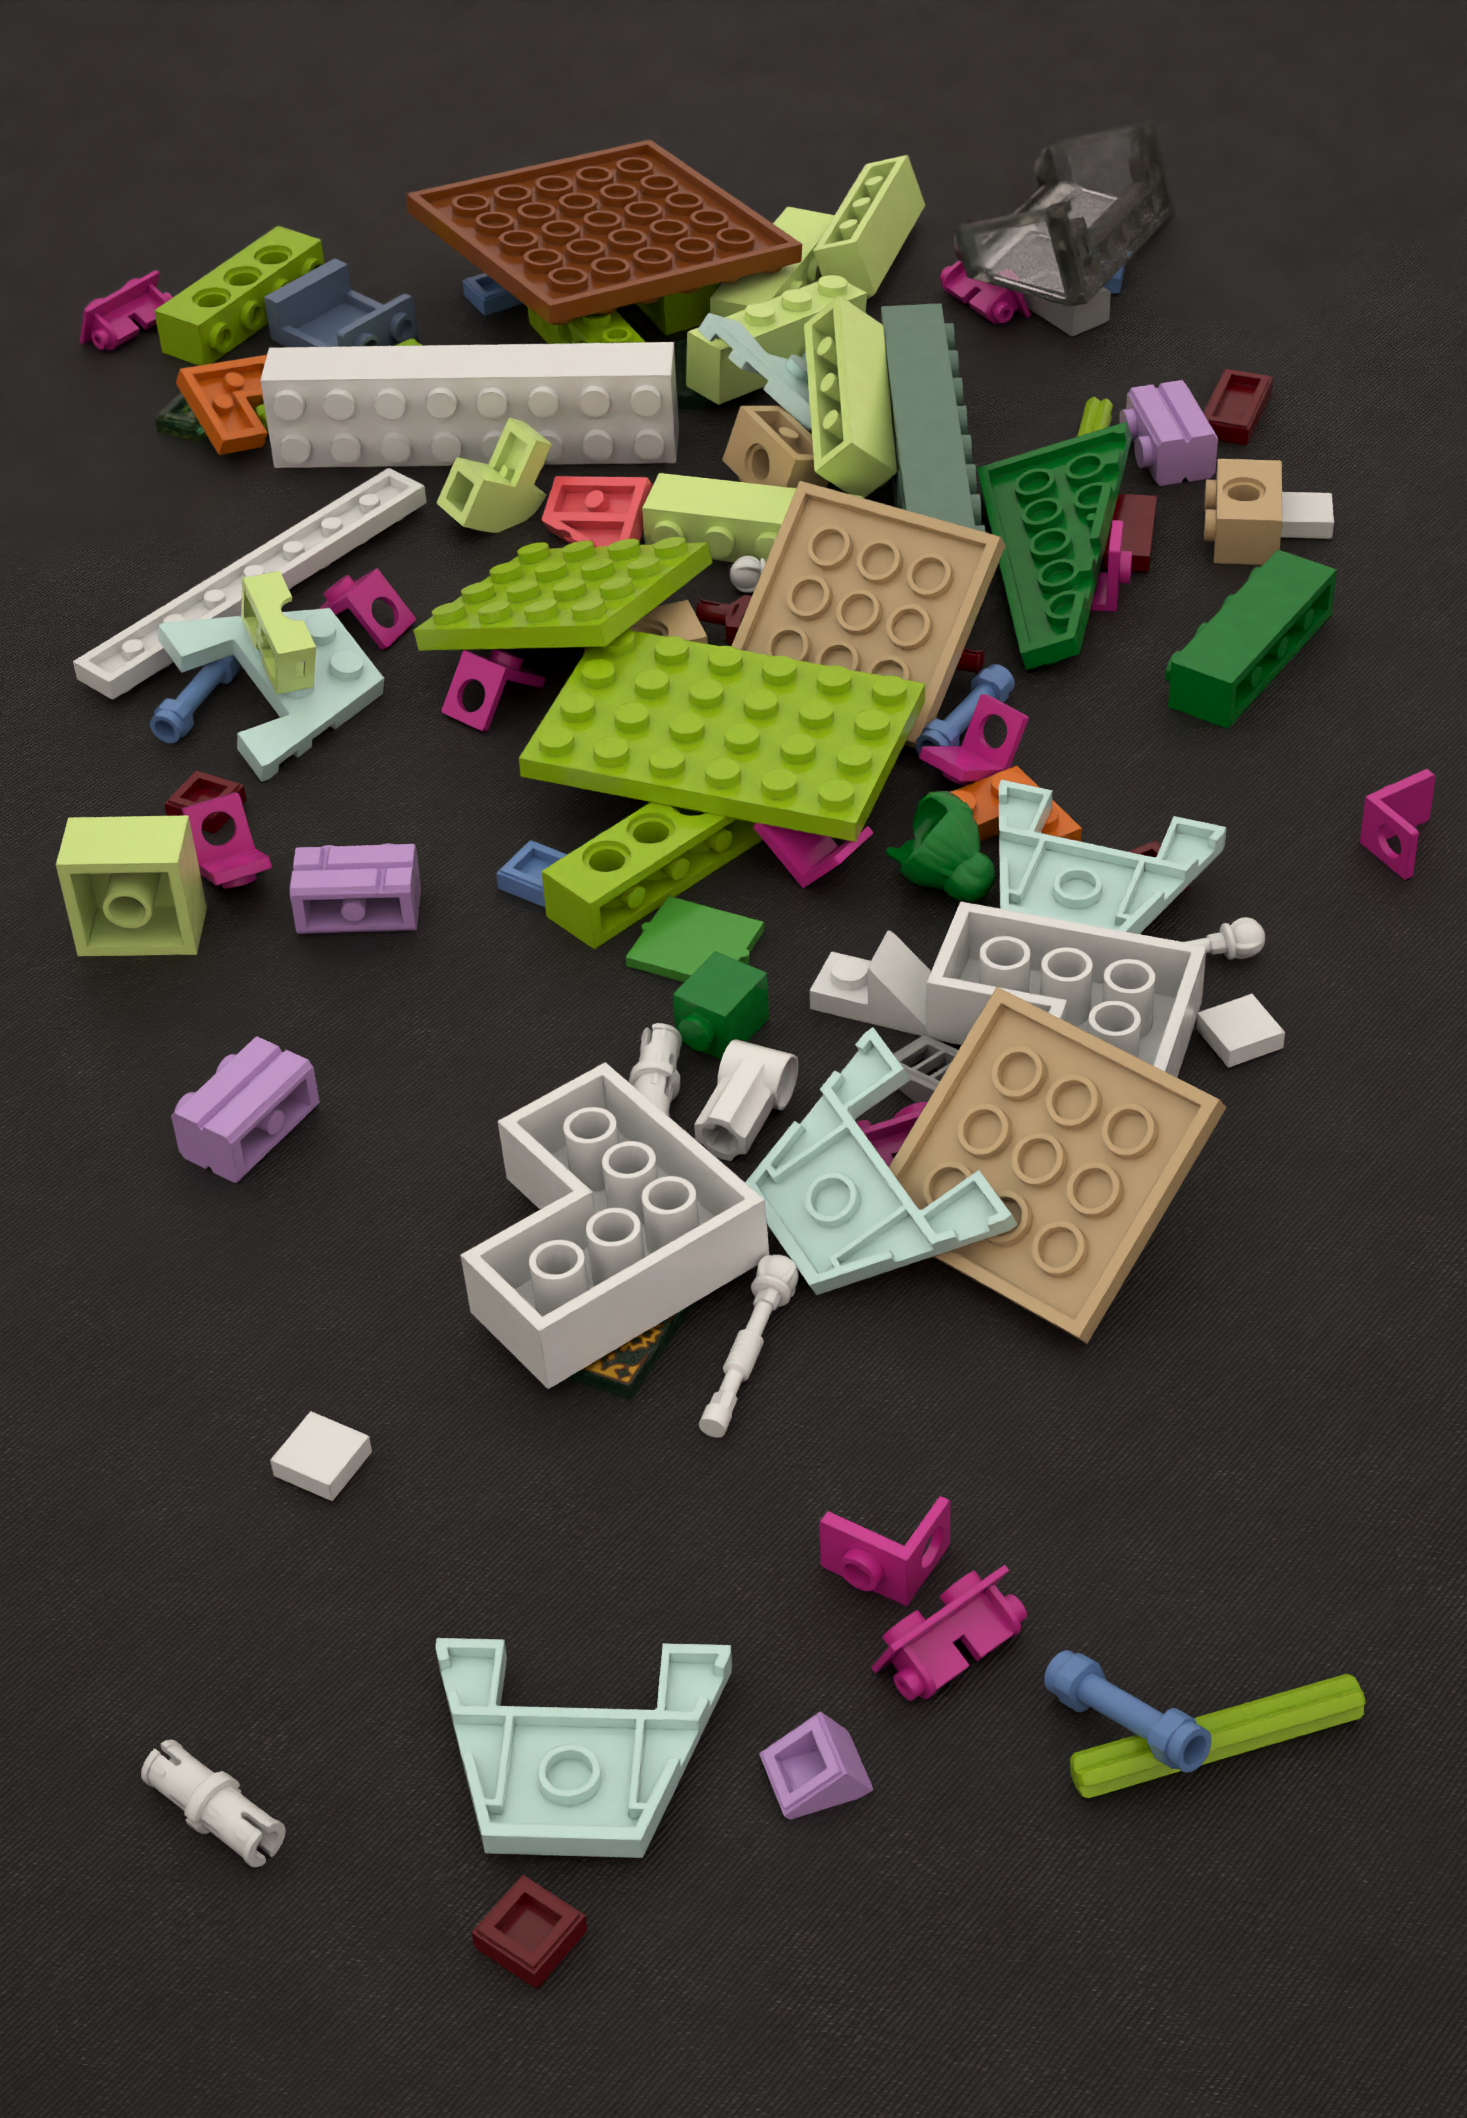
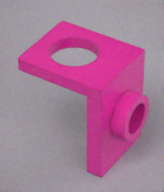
[1090,520,1132,612]
[319,568,416,650]
[441,649,546,732]
[919,694,1029,786]
[1360,769,1436,880]
[182,792,272,888]
[753,823,874,888]
[819,1496,951,1606]

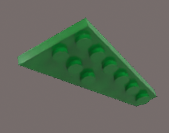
[977,422,1132,670]

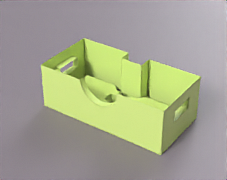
[241,571,316,695]

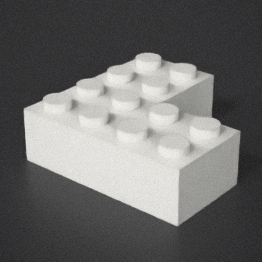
[926,902,1206,1078]
[461,1062,769,1389]

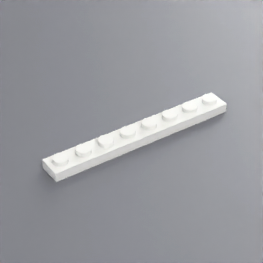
[73,468,427,700]

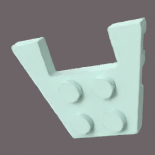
[698,313,812,431]
[158,608,384,782]
[999,780,1226,934]
[745,1027,1018,1295]
[435,1638,732,1858]

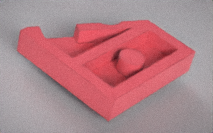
[541,476,653,547]

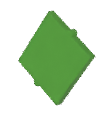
[625,896,764,982]

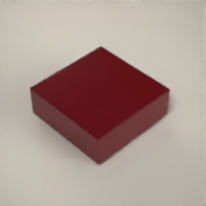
[164,770,247,834]
[471,1875,587,1989]

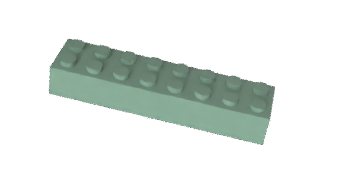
[881,303,985,626]

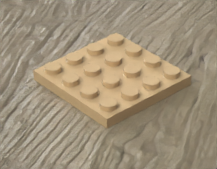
[732,481,1006,749]
[889,987,1227,1344]

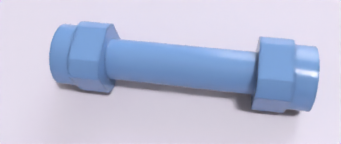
[150,655,241,743]
[915,664,1015,755]
[1044,1650,1211,1773]

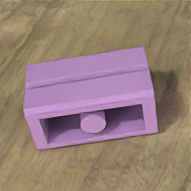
[1119,380,1218,486]
[290,843,421,934]
[171,1036,320,1183]

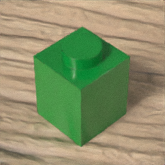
[673,951,769,1060]

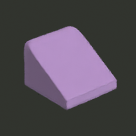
[759,1711,873,1820]

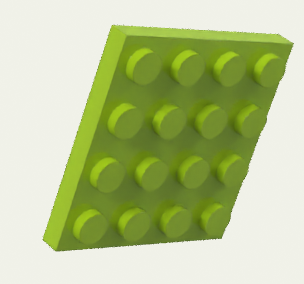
[413,537,712,651]

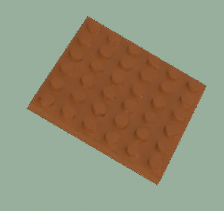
[406,140,802,325]

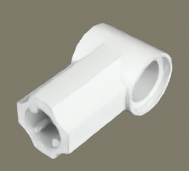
[694,1039,798,1161]

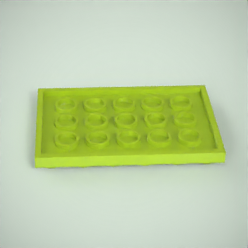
[519,628,925,842]

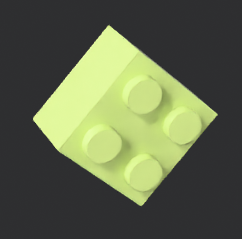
[56,816,207,957]

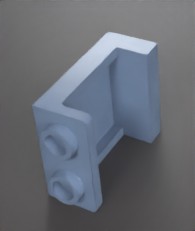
[264,258,419,347]

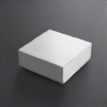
[1281,492,1334,539]
[1196,994,1285,1068]
[270,1411,372,1501]

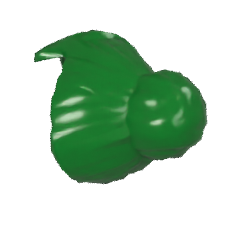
[885,791,996,903]

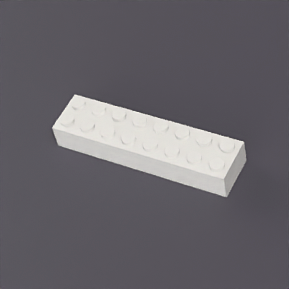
[260,342,679,468]

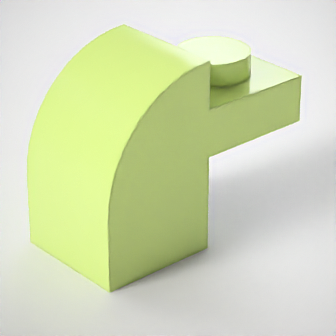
[436,418,552,533]

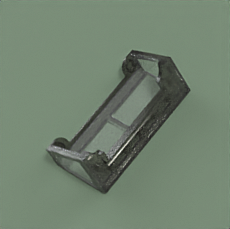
[954,120,1175,307]

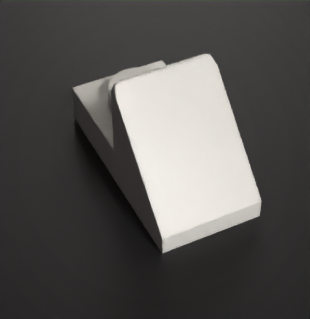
[810,930,931,1036]

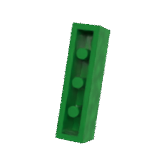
[1165,549,1337,729]

